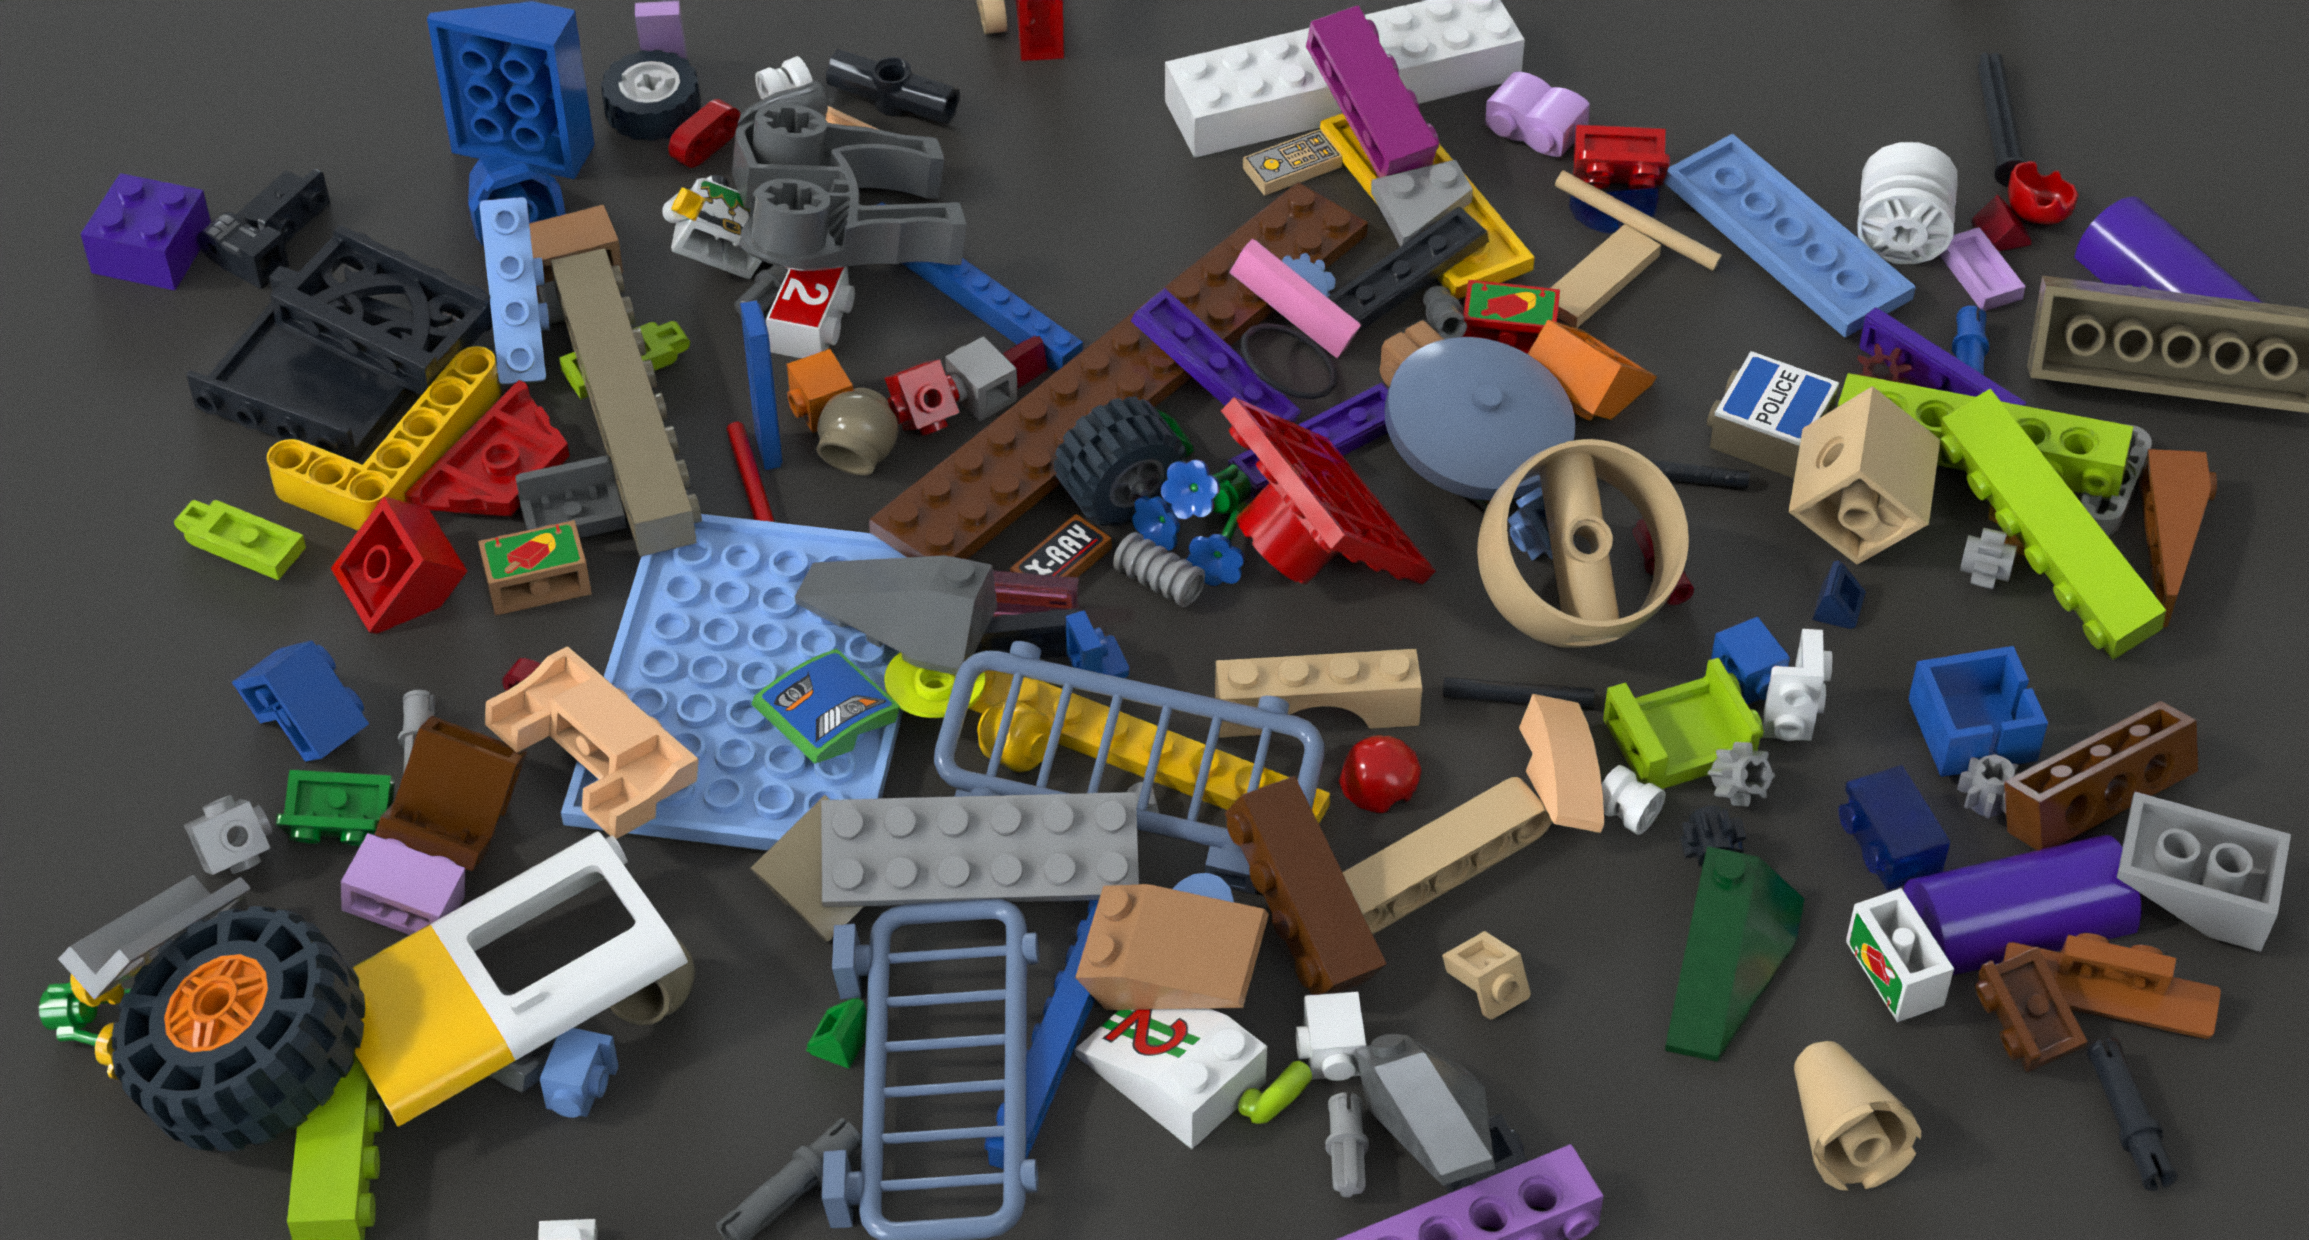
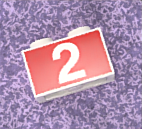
[766,267,855,358]

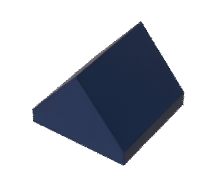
[1812,560,1866,629]

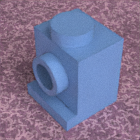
[540,1028,619,1118]

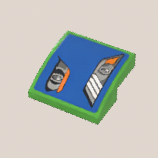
[751,648,900,764]

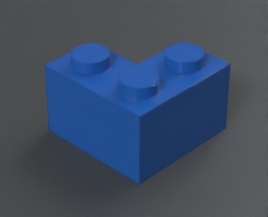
[232,640,369,761]

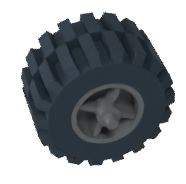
[1054,397,1187,526]

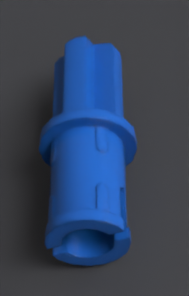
[1952,306,1989,375]

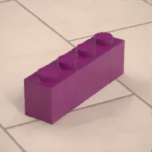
[1306,5,1439,178]

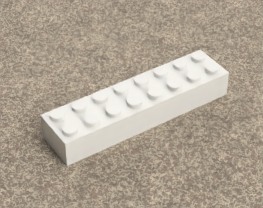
[1165,0,1525,158]

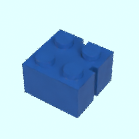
[1908,646,2048,777]

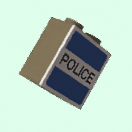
[1707,351,1839,478]

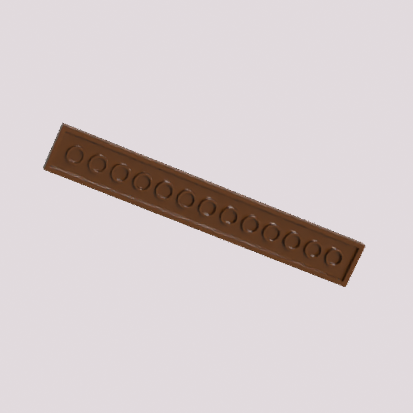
[869,182,1368,560]

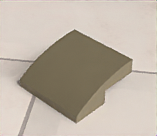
[750,795,864,942]

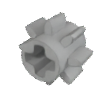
[1960,528,2017,589]
[1708,742,1775,806]
[1957,754,2018,818]

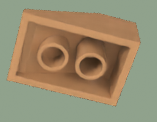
[1075,884,1269,1010]

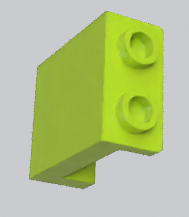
[1603,658,1764,789]

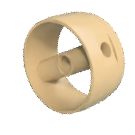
[1477,439,1689,648]

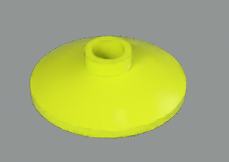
[884,652,985,718]

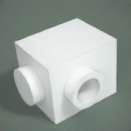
[1296,992,1366,1081]

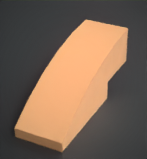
[1519,694,1604,833]

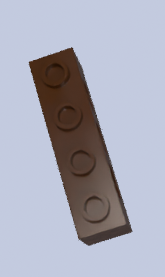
[2004,701,2199,850]

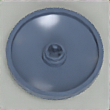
[1384,337,1575,500]

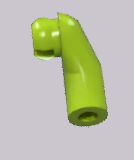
[1238,1061,1312,1124]

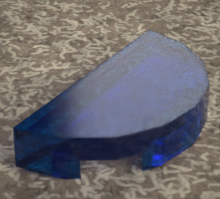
[1569,188,1659,234]

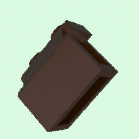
[375,716,528,871]

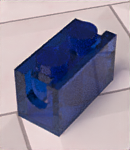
[1838,765,1950,890]

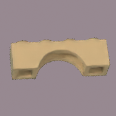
[1215,649,1422,738]

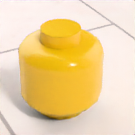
[977,699,1052,772]

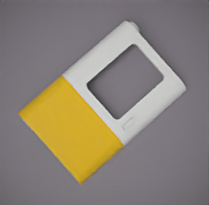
[352,831,688,1127]

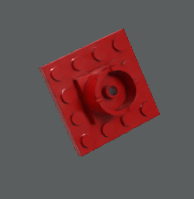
[1221,397,1436,585]

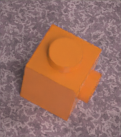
[787,349,853,433]

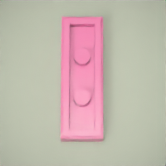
[1229,238,1361,358]

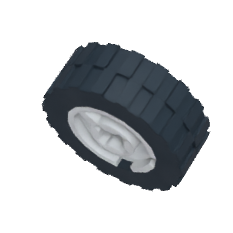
[601,49,701,141]

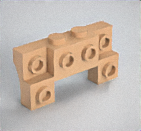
[485,646,699,839]

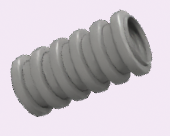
[1113,532,1205,607]

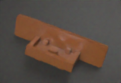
[2003,933,2221,1039]

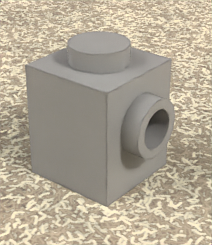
[945,336,1018,422]

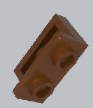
[1975,947,2088,1073]

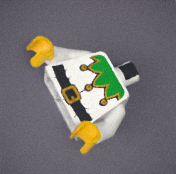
[662,175,762,280]

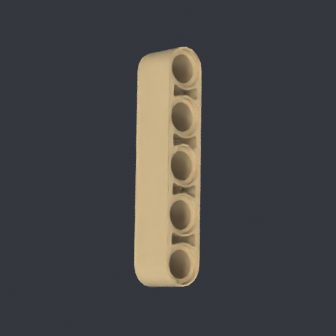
[1342,777,1552,935]

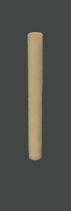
[1555,170,1722,271]

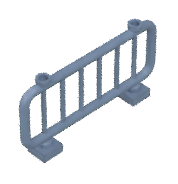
[934,641,1325,894]
[822,899,1039,1240]

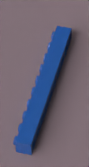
[878,202,1083,372]
[984,900,1099,1169]

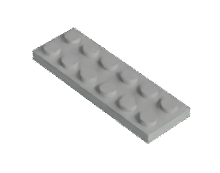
[821,792,1139,907]

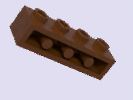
[1224,776,1387,995]

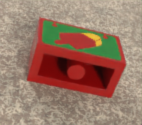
[1462,280,1561,354]

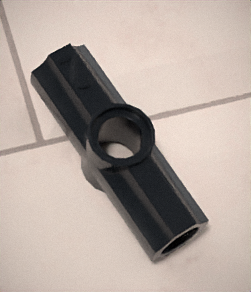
[826,49,960,124]

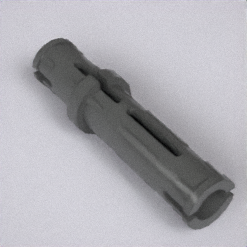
[716,1118,862,1240]

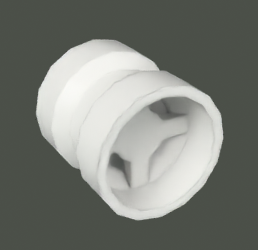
[755,56,813,100]
[1602,765,1666,835]

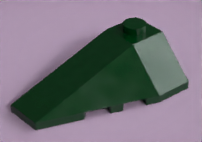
[1664,846,1805,1062]

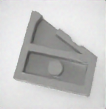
[1371,160,1473,247]

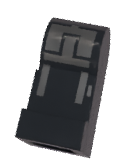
[197,211,289,289]

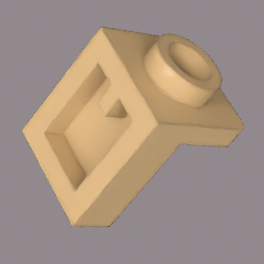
[1442,931,1531,1020]

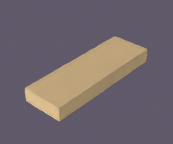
[1551,224,1661,329]

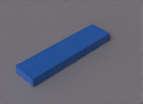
[740,300,783,470]

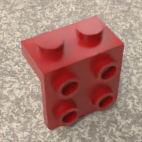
[1573,125,1670,191]

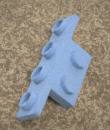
[480,197,550,385]

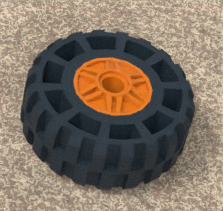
[112,906,365,1151]

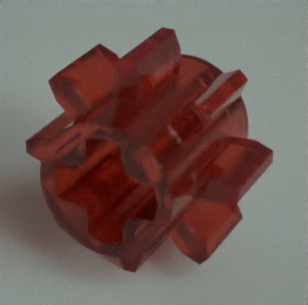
[1857,344,1914,384]

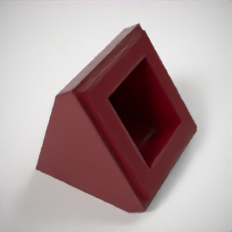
[1971,194,2032,251]
[1002,335,1048,390]

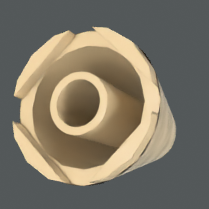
[1794,1041,1921,1191]

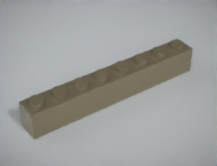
[550,248,702,556]

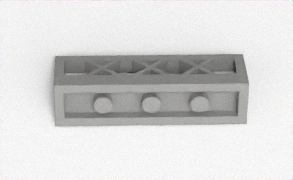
[58,875,251,999]

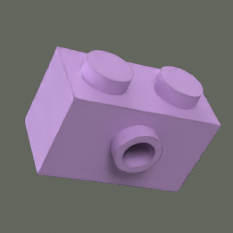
[341,834,465,935]

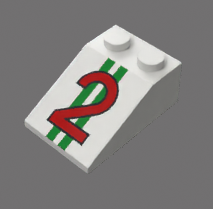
[1075,1008,1267,1149]

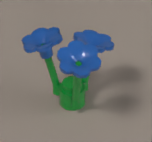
[1132,459,1251,586]

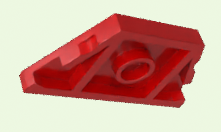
[405,380,570,516]

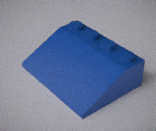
[427,1,595,179]

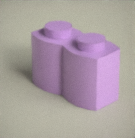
[1485,72,1590,157]

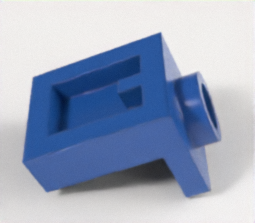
[1066,610,1129,678]

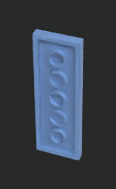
[1663,134,1916,338]

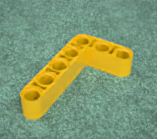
[267,346,501,531]

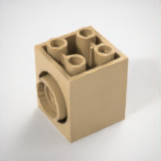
[1789,386,1940,565]

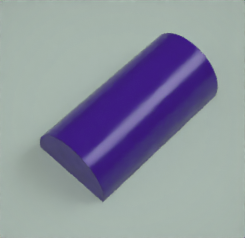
[2074,196,2263,303]
[1903,835,2141,976]

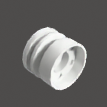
[1857,142,1957,264]

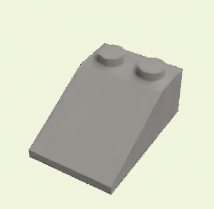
[2117,792,2291,952]

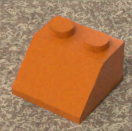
[1528,319,1657,421]

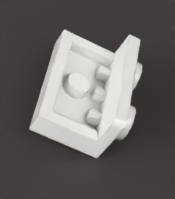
[1762,629,1832,741]

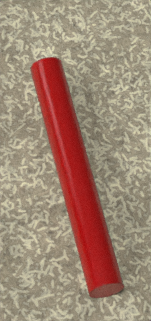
[726,422,775,522]

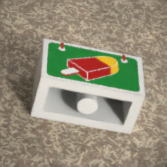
[1846,888,1954,1022]

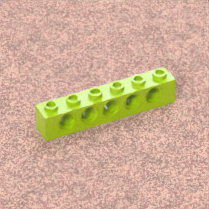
[1838,373,2134,498]

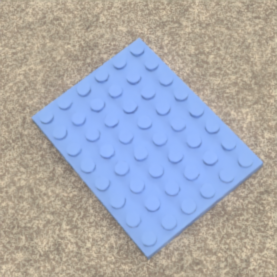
[561,514,907,851]

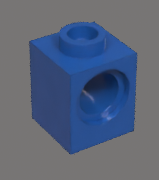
[1711,617,1790,704]

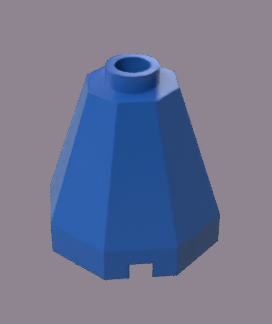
[468,153,566,246]

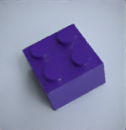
[80,173,211,291]

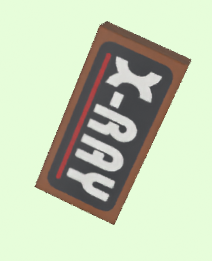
[1010,514,1112,604]

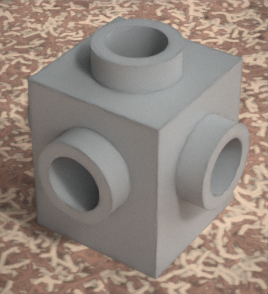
[184,795,272,875]

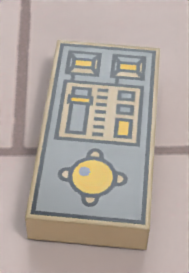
[1243,129,1343,196]

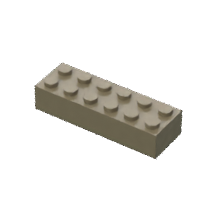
[2027,275,2309,413]

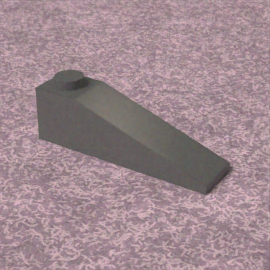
[795,555,998,675]
[1355,1034,1495,1186]

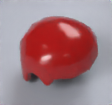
[2008,161,2079,225]
[1339,735,1422,813]

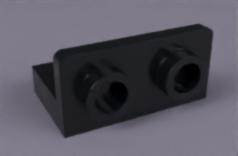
[236,169,330,244]

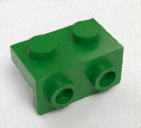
[275,770,395,846]

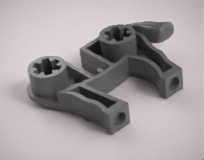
[732,80,967,271]

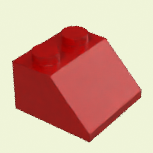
[331,496,468,634]

